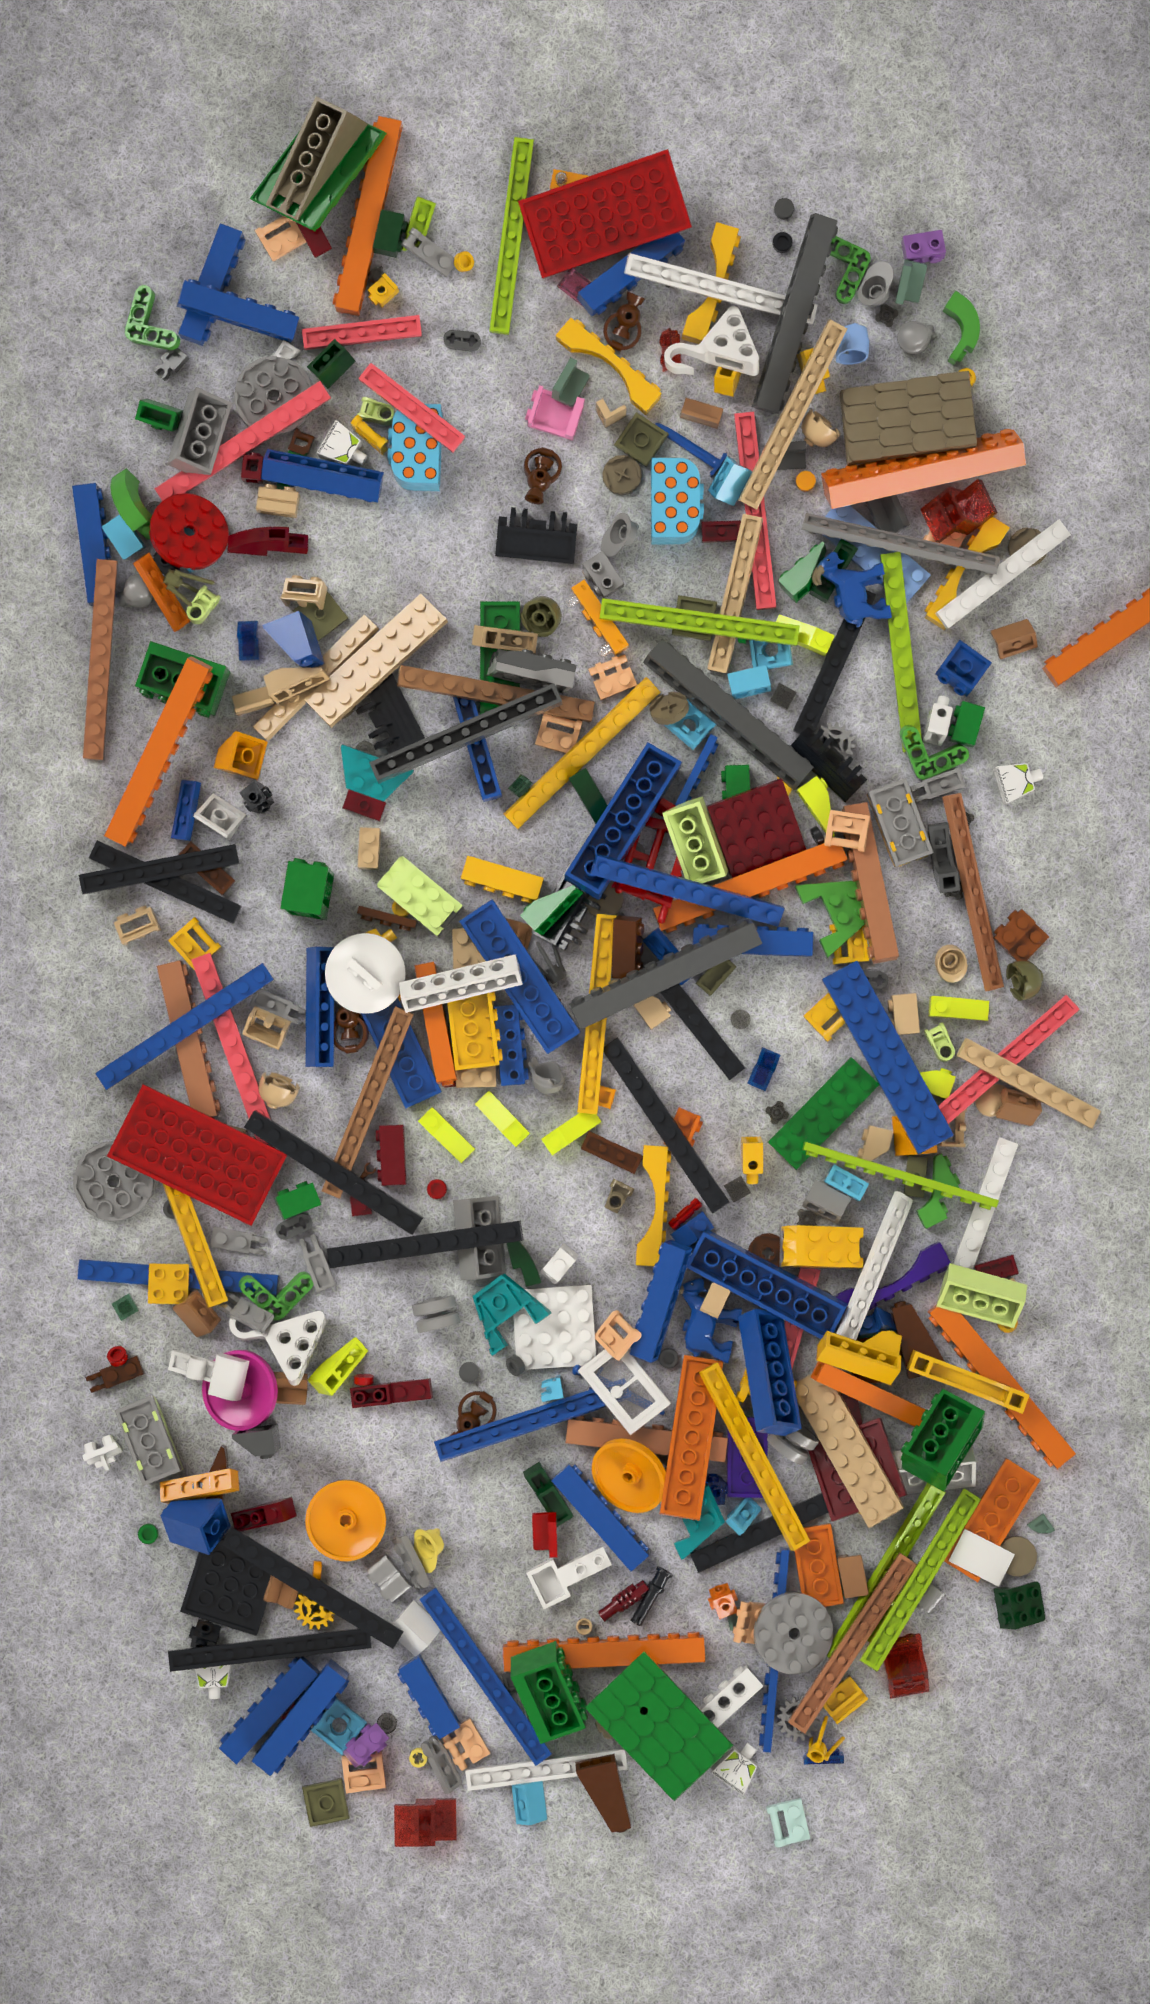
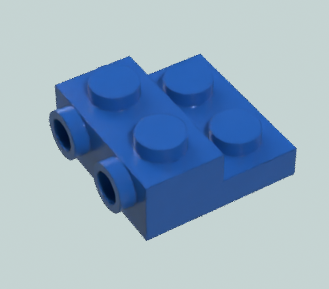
[935,640,992,697]

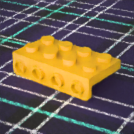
[447,991,503,1071]

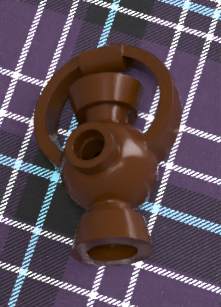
[603,291,645,352]
[524,447,562,505]
[334,1003,369,1054]
[448,1391,497,1437]

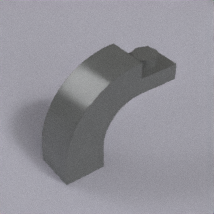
[928,822,960,894]

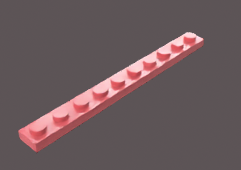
[154,381,331,501]
[734,412,776,610]
[191,953,271,1144]
[938,995,1080,1124]

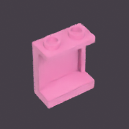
[525,385,585,441]

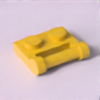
[351,415,388,455]
[168,917,221,970]
[829,924,869,965]
[803,992,845,1042]

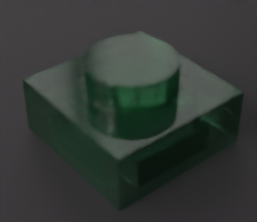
[508,774,532,797]
[112,1293,139,1321]

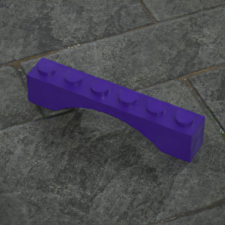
[834,1242,951,1317]

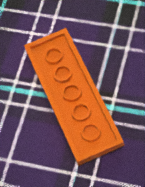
[944,1458,1041,1582]

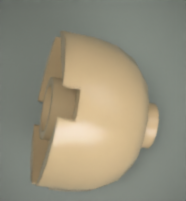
[801,409,841,447]
[258,1072,300,1109]

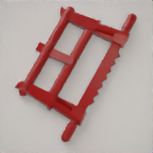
[611,817,682,924]

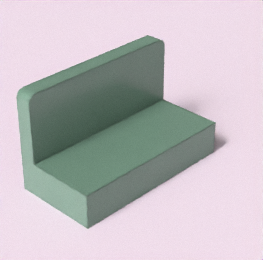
[895,259,927,305]
[551,357,590,408]

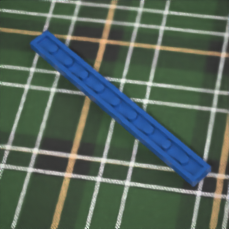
[590,854,785,927]
[95,963,274,1090]
[77,1259,279,1295]
[434,1378,631,1462]
[759,1547,790,1753]
[419,1587,552,1766]

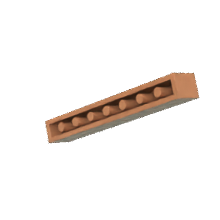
[842,802,899,964]
[157,960,221,1117]
[565,1415,728,1462]

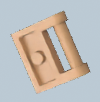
[254,216,306,262]
[535,714,583,754]
[824,810,870,852]
[595,1310,641,1361]
[342,1751,386,1793]

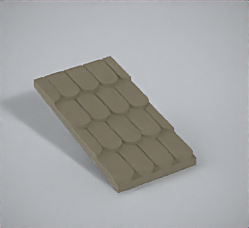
[840,371,977,466]

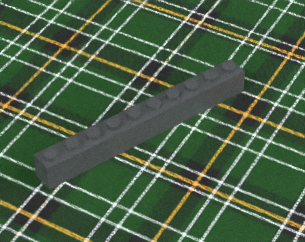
[752,213,838,414]
[643,639,814,790]
[369,683,563,784]
[569,918,763,1029]

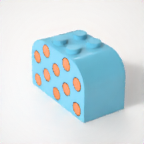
[388,404,443,491]
[651,458,704,545]

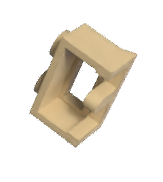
[280,575,327,610]
[113,905,161,945]
[242,1006,291,1050]
[940,1109,967,1147]

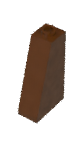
[890,1301,945,1379]
[575,1753,631,1833]

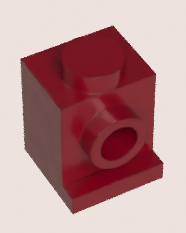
[241,452,264,484]

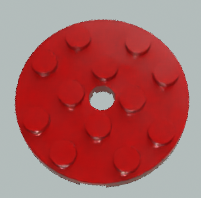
[149,493,229,570]

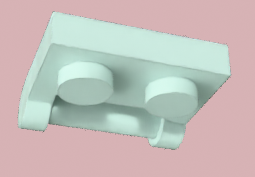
[766,1798,810,1847]

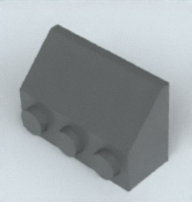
[232,1424,281,1459]

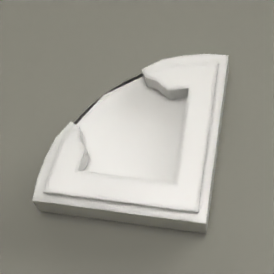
[274,340,301,360]

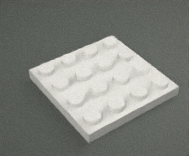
[513,1285,596,1370]

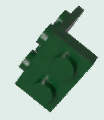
[993,1581,1045,1630]

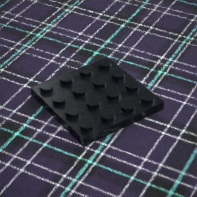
[180,1539,271,1636]

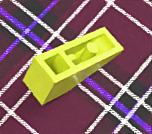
[776,614,835,657]
[796,776,835,837]
[928,996,989,1021]
[919,1068,956,1099]
[475,1091,530,1147]
[418,1107,475,1163]
[541,1113,602,1155]
[308,1337,368,1396]

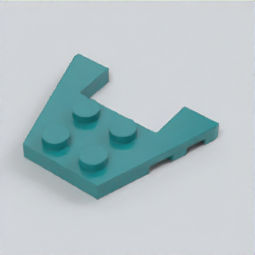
[473,1273,552,1356]
[659,1485,725,1560]

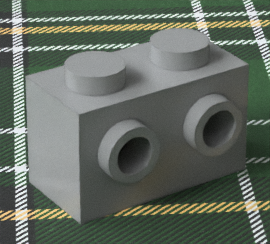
[581,551,624,599]
[802,1179,851,1224]

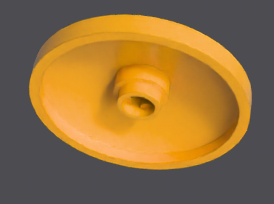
[592,1438,666,1513]
[305,1480,386,1561]

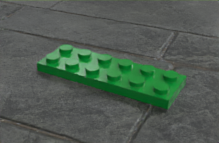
[480,601,520,715]
[768,1057,879,1170]

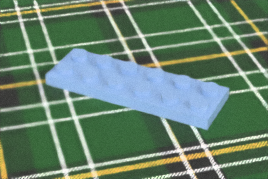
[822,505,931,604]

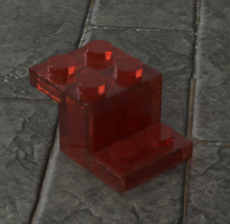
[920,479,998,543]
[883,1633,929,1699]
[394,1798,457,1847]

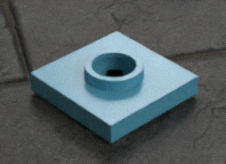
[749,640,793,670]
[664,700,716,750]
[311,1698,367,1755]

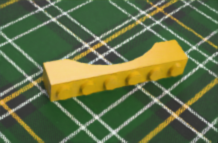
[682,222,741,344]
[555,318,661,415]
[924,515,1010,630]
[636,1145,671,1266]
[906,1350,1030,1414]

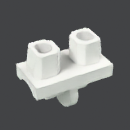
[82,1435,123,1471]

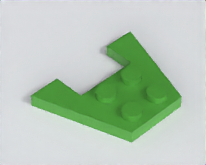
[795,881,865,958]

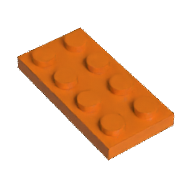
[794,1523,844,1607]

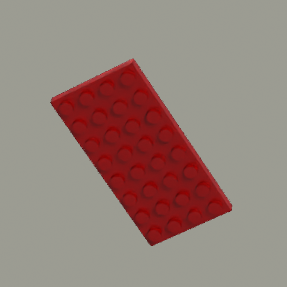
[518,149,693,279]
[107,1084,287,1226]

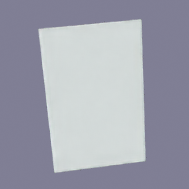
[949,1529,1015,1587]

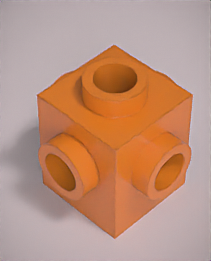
[708,1583,738,1620]

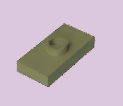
[695,960,737,996]
[903,1156,928,1198]

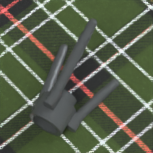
[532,942,566,985]

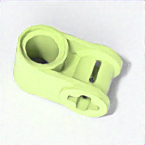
[357,397,395,426]
[186,585,221,624]
[924,1022,955,1062]

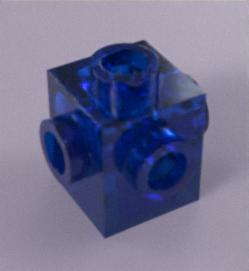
[705,1473,728,1505]

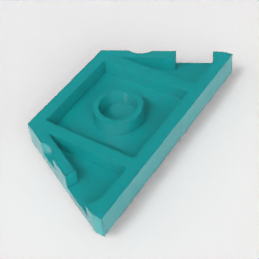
[341,744,414,802]

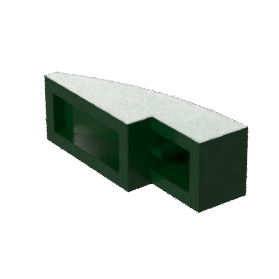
[809,539,858,603]
[569,768,608,824]
[506,1241,542,1287]
[523,1461,574,1527]

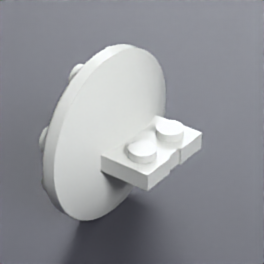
[325,933,405,1013]

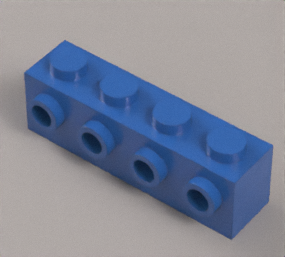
[494,1005,529,1086]
[397,1654,461,1740]

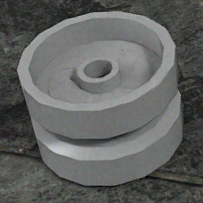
[412,1295,461,1333]
[767,1424,819,1465]

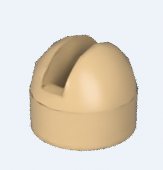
[576,1618,592,1635]

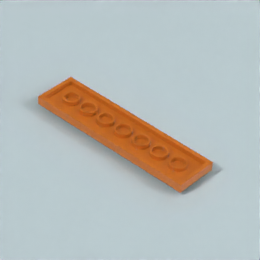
[659,1355,723,1521]

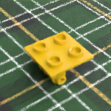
[148,1263,190,1304]

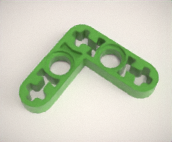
[830,236,871,304]
[125,285,180,350]
[900,725,969,780]
[239,1271,314,1320]

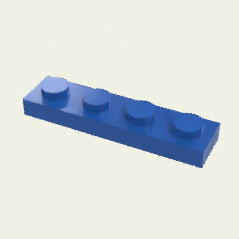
[675,734,719,806]

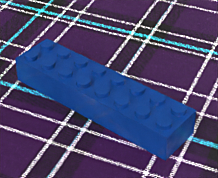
[564,742,682,900]
[687,1229,848,1339]

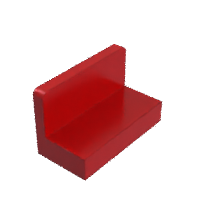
[532,1512,558,1558]

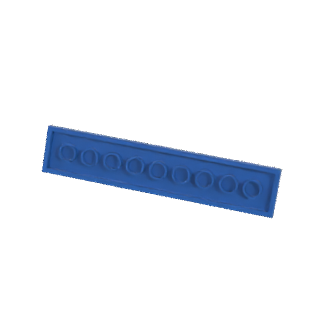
[822,961,954,1155]

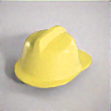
[414,1528,444,1573]

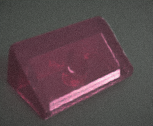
[557,268,591,305]

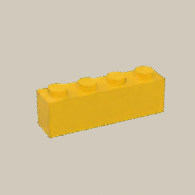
[461,855,544,904]
[816,1331,901,1385]

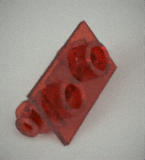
[659,328,681,372]

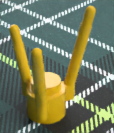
[807,1716,845,1763]

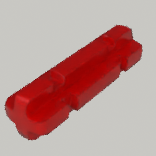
[668,1198,702,1230]

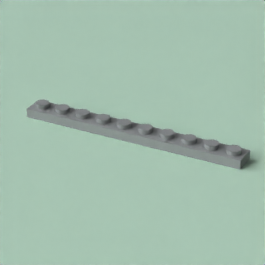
[802,513,1000,574]

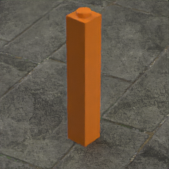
[414,962,458,1087]
[811,1361,926,1427]

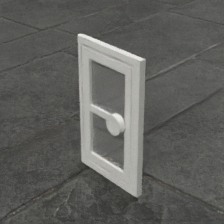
[578,1349,671,1436]

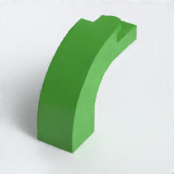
[943,290,980,365]
[110,468,152,540]

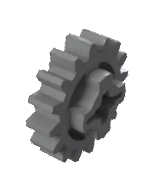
[815,722,856,761]
[776,1696,820,1741]

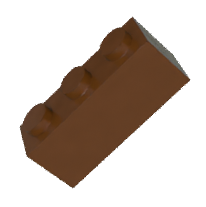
[612,915,644,979]

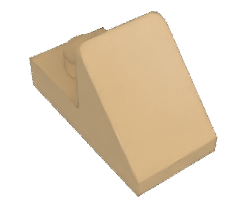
[700,1283,732,1319]

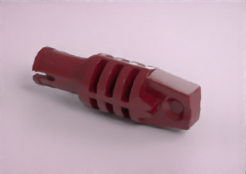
[597,1580,649,1622]

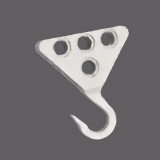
[664,306,759,376]
[229,1311,327,1386]

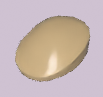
[935,944,968,983]
[975,1084,1007,1117]

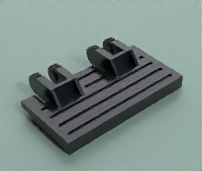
[495,507,578,564]
[356,673,425,754]
[790,724,867,803]
[531,863,607,951]

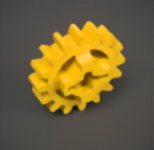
[294,1593,334,1630]

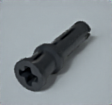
[630,1566,673,1626]

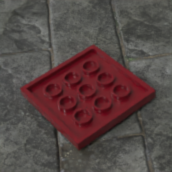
[707,778,806,878]
[808,1418,907,1522]

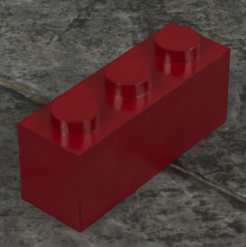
[376,1125,407,1186]

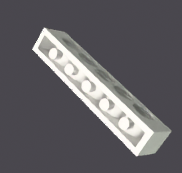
[399,954,523,1013]
[699,1665,763,1728]

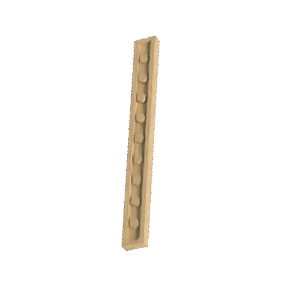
[738,319,847,510]

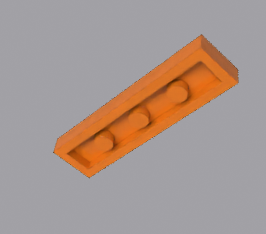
[133,552,190,632]

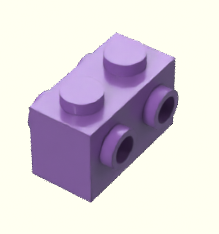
[901,230,946,263]
[343,1723,389,1768]

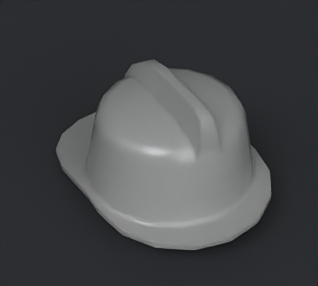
[857,261,894,308]
[601,513,639,557]

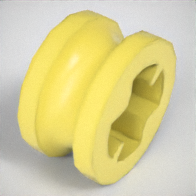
[409,1748,428,1768]

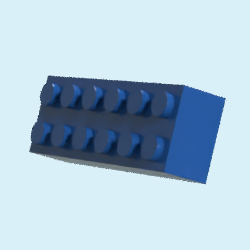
[738,1309,802,1436]
[252,1659,350,1776]

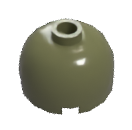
[521,596,562,637]
[1006,960,1043,1001]

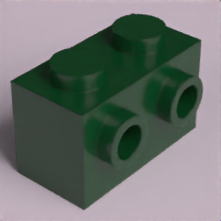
[373,209,408,258]
[307,339,356,389]

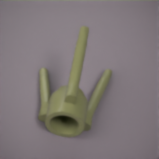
[163,569,214,607]

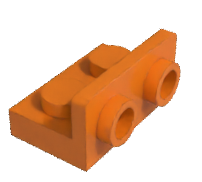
[663,1107,703,1147]

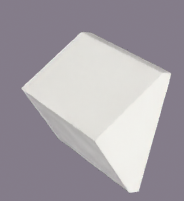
[193,793,246,840]
[392,1600,441,1657]

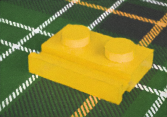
[823,1675,868,1724]

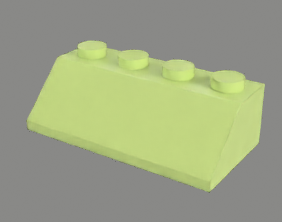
[662,796,729,883]
[936,1263,1027,1328]

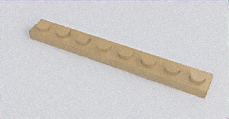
[707,514,763,674]
[253,615,379,741]
[956,1038,1101,1129]

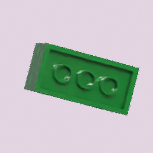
[135,641,230,718]
[280,858,334,921]
[900,1388,985,1492]
[511,1641,588,1744]

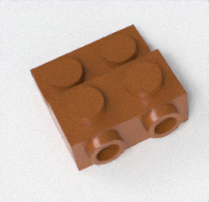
[993,909,1049,961]

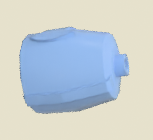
[836,323,870,365]

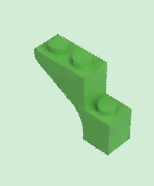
[915,1153,961,1229]

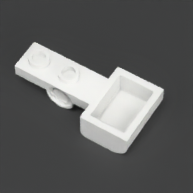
[168,1350,249,1401]
[526,1546,612,1609]

